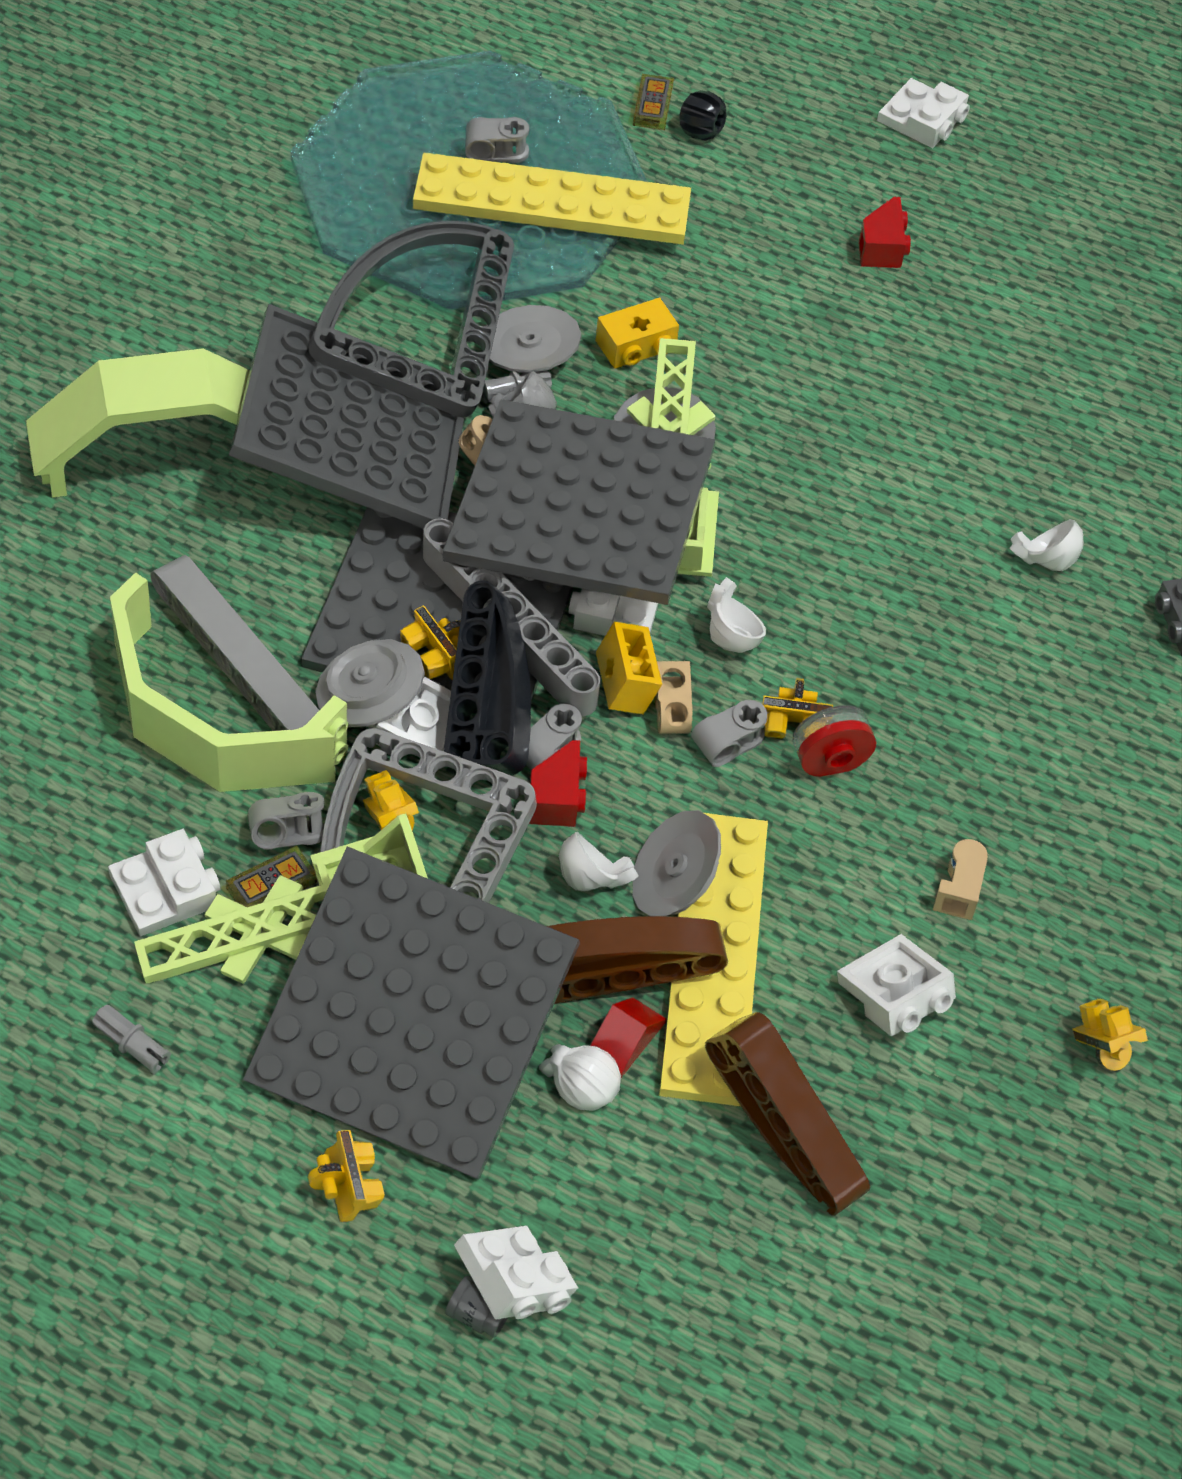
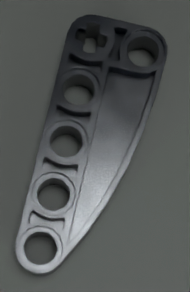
[444,580,531,775]

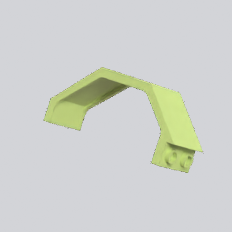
[26,348,250,497]
[110,573,348,792]

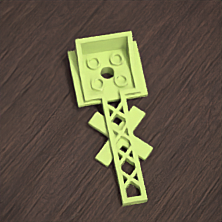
[627,338,719,577]
[134,813,428,984]

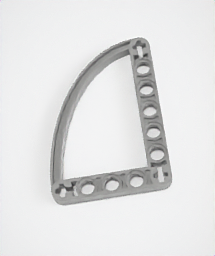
[321,728,537,903]

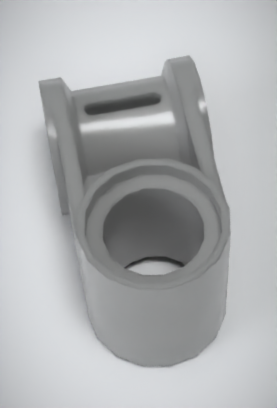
[465,117,529,163]
[691,700,767,767]
[526,703,582,770]
[248,792,325,850]

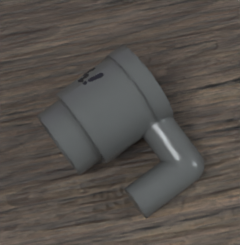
[445,1275,508,1338]

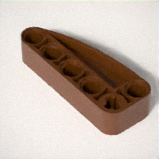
[547,916,728,1004]
[705,1012,870,1216]

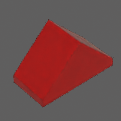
[590,997,667,1078]

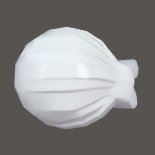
[1010,519,1084,571]
[707,577,766,653]
[559,832,639,891]
[539,1044,621,1111]

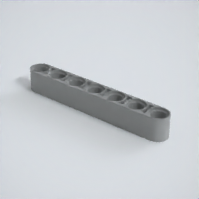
[423,518,600,717]
[150,555,319,731]

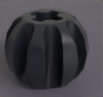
[679,90,727,141]

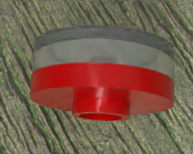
[792,705,877,777]

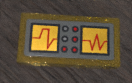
[633,74,674,130]
[226,846,318,907]

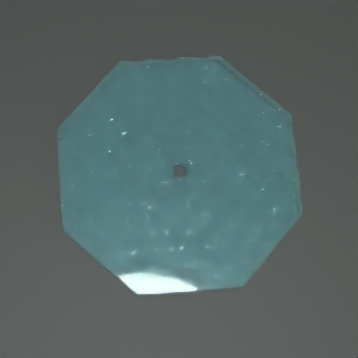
[291,50,647,310]

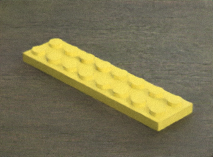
[413,152,691,245]
[659,813,768,1106]

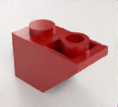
[858,197,911,268]
[529,740,587,827]

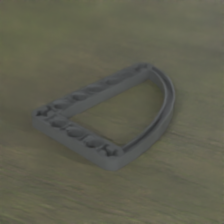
[309,221,514,417]

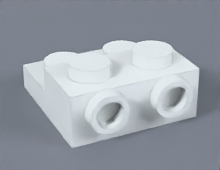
[877,78,970,148]
[569,589,659,636]
[366,677,451,756]
[108,828,220,936]
[837,934,956,1036]
[454,1226,578,1320]

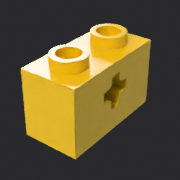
[595,298,679,369]
[596,621,662,715]

